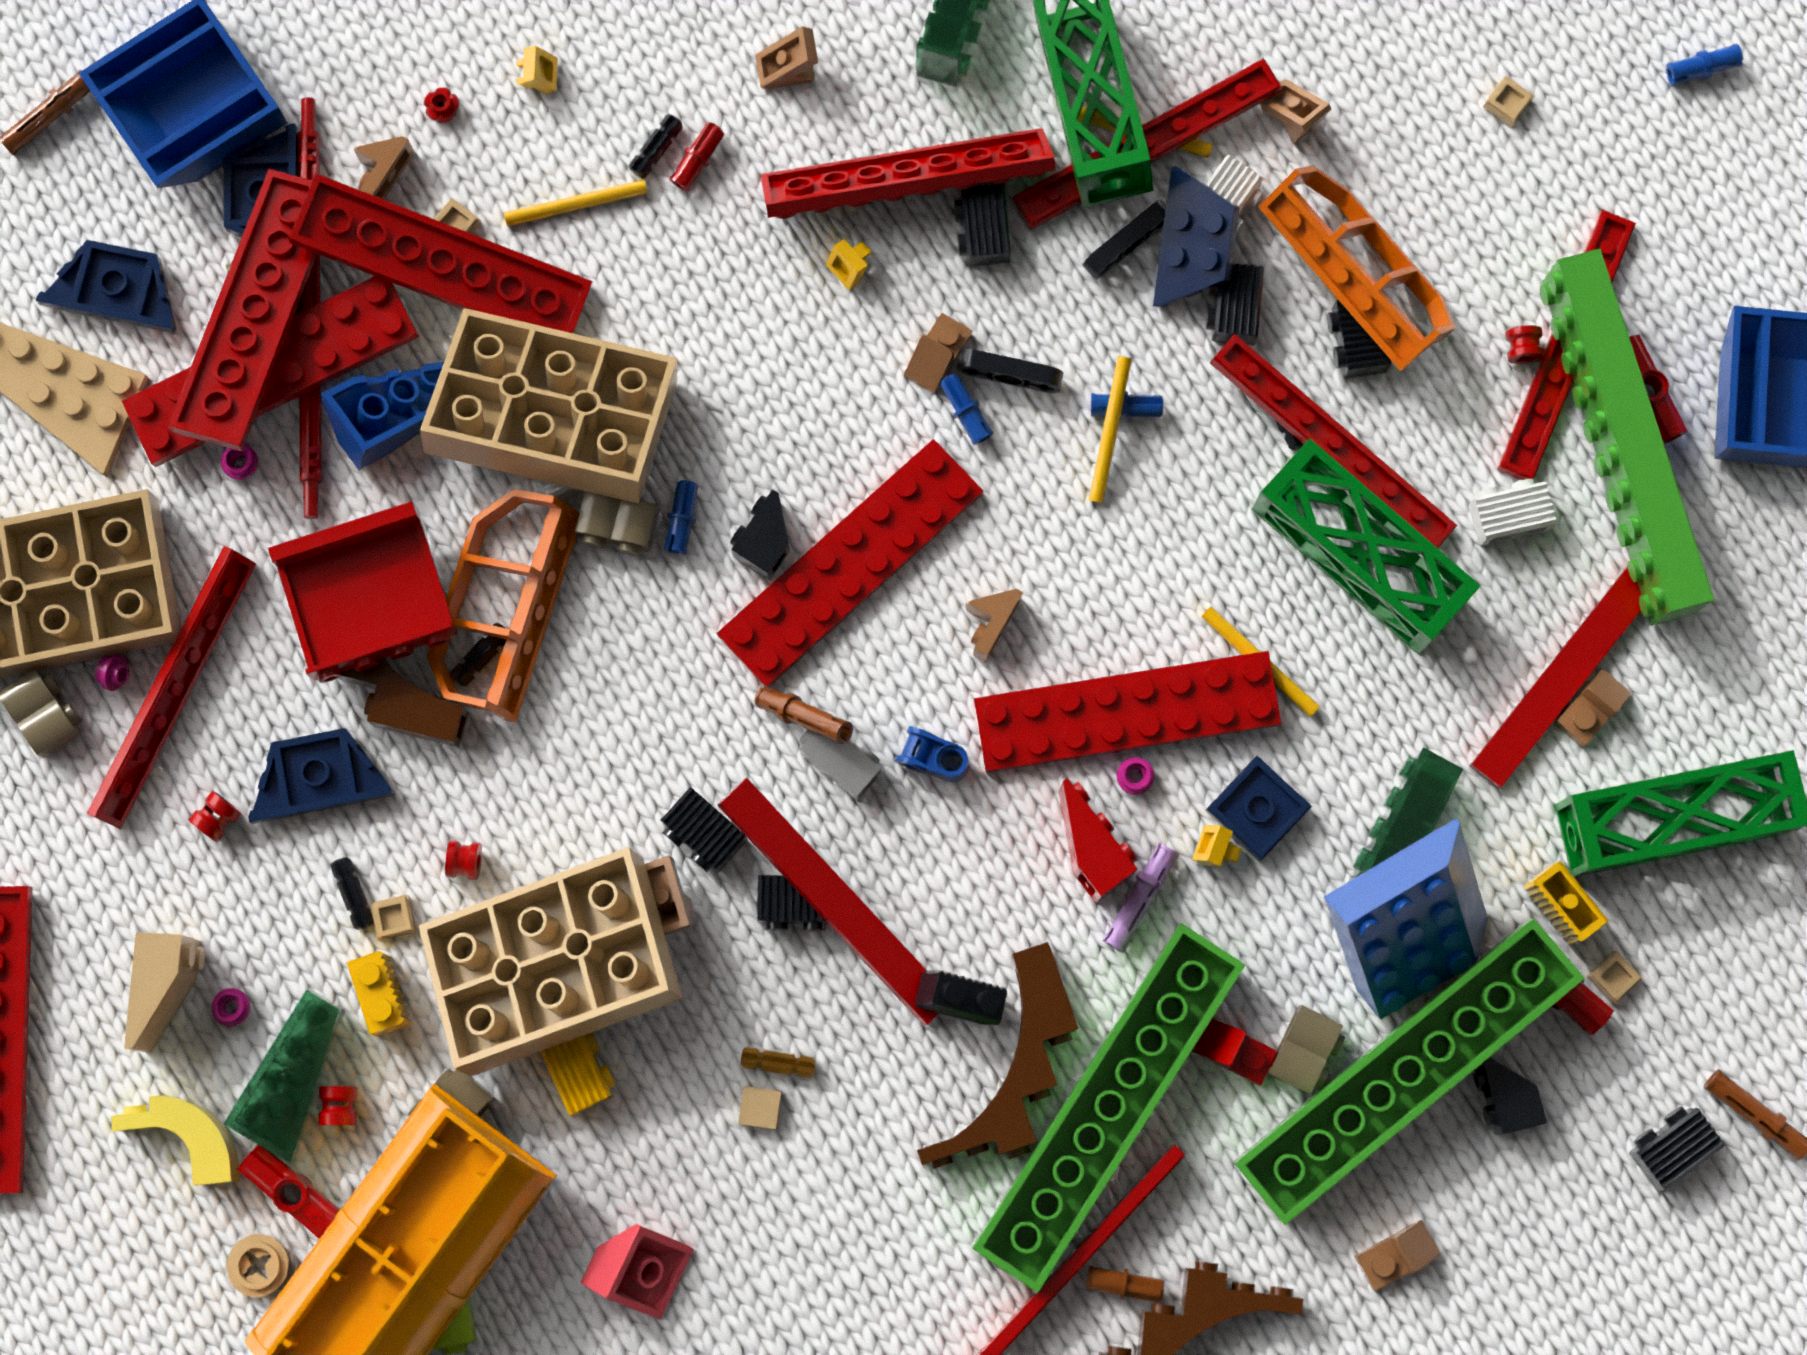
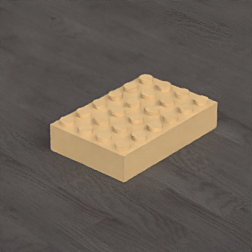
[420,308,677,504]
[0,489,181,679]
[418,847,683,1076]

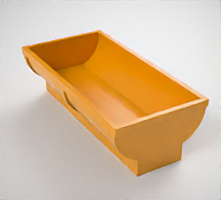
[245,1084,558,1355]

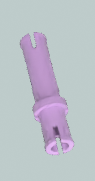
[1102,843,1179,953]

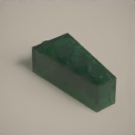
[916,0,991,87]
[1348,747,1463,882]
[223,989,344,1163]

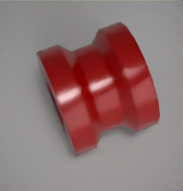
[1505,325,1545,364]
[445,840,482,880]

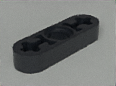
[1082,199,1166,280]
[957,349,1064,393]

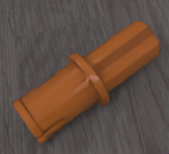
[1086,1265,1164,1302]

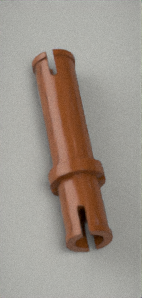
[0,69,91,156]
[754,685,853,745]
[1703,1069,1807,1161]

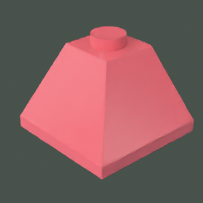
[580,1224,694,1320]

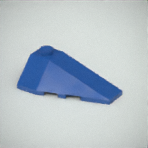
[321,361,444,470]

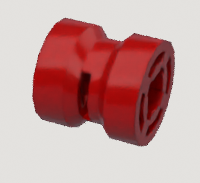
[188,790,242,843]
[318,1086,358,1126]

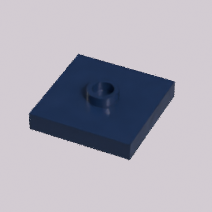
[1205,756,1312,862]

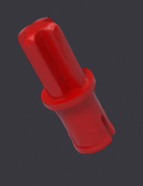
[669,122,724,192]

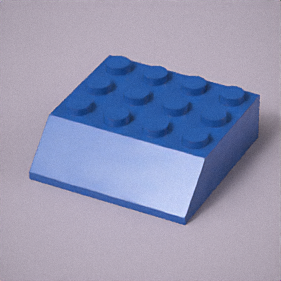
[79,0,288,189]
[1714,306,1807,468]
[1324,819,1488,1019]

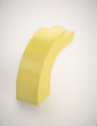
[111,1096,240,1186]

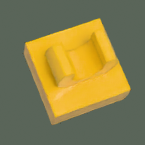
[516,45,558,94]
[825,239,872,290]
[1192,825,1242,866]

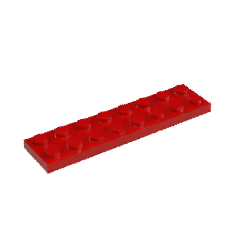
[760,128,1056,219]
[168,169,317,451]
[289,173,593,333]
[122,276,419,468]
[716,438,983,686]
[974,651,1282,773]
[0,886,33,1194]

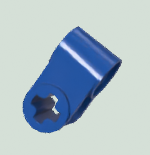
[895,726,969,783]

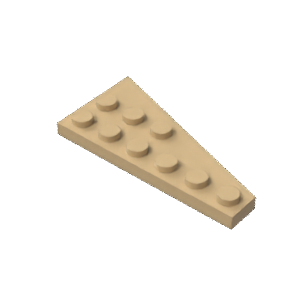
[0,323,149,477]

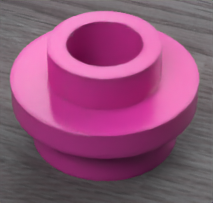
[221,444,259,480]
[95,654,130,691]
[1117,757,1154,795]
[211,988,251,1027]

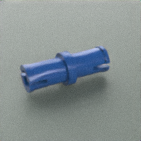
[1666,44,1743,86]

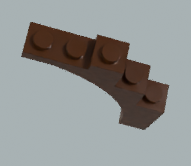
[339,658,469,747]
[917,942,1078,1170]
[1098,1261,1303,1355]

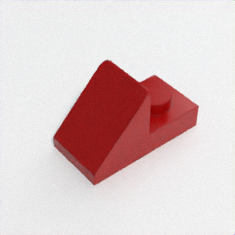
[1191,1019,1278,1086]

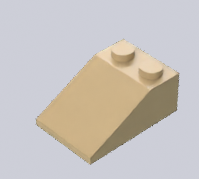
[124,932,205,1053]

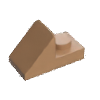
[755,26,818,89]
[1260,79,1331,143]
[353,136,415,199]
[904,313,973,394]
[965,589,1023,663]
[1554,668,1631,748]
[645,855,693,936]
[1354,1219,1440,1291]

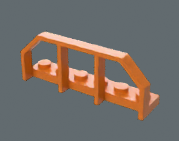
[1258,166,1456,371]
[426,489,580,723]

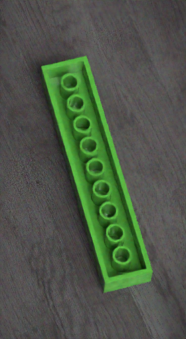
[1540,249,1714,626]
[1233,918,1585,1225]
[971,923,1246,1293]

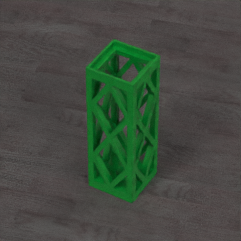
[1033,0,1153,209]
[1251,438,1481,654]
[1554,750,1807,877]

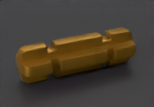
[740,1047,816,1078]

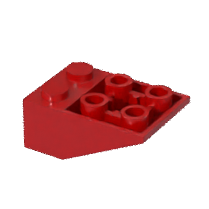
[1059,778,1137,904]

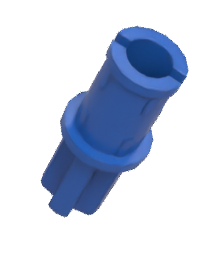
[941,374,994,446]
[1091,391,1164,420]
[664,480,698,555]

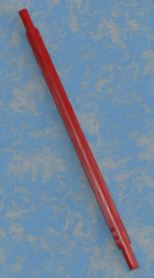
[297,97,322,519]

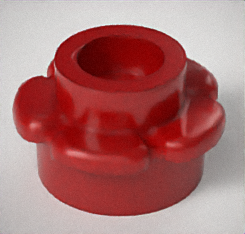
[424,88,459,123]

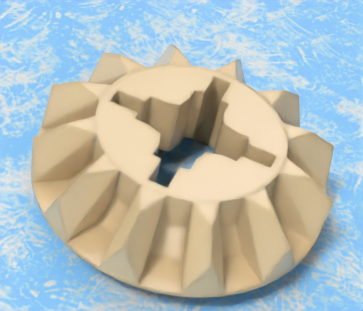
[226,1234,290,1297]

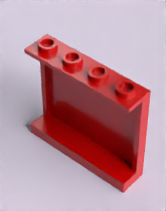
[268,501,457,683]

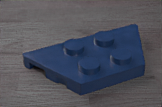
[223,123,298,238]
[1153,166,1240,308]
[35,240,176,333]
[248,728,395,824]

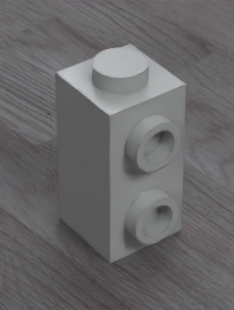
[799,729,881,802]

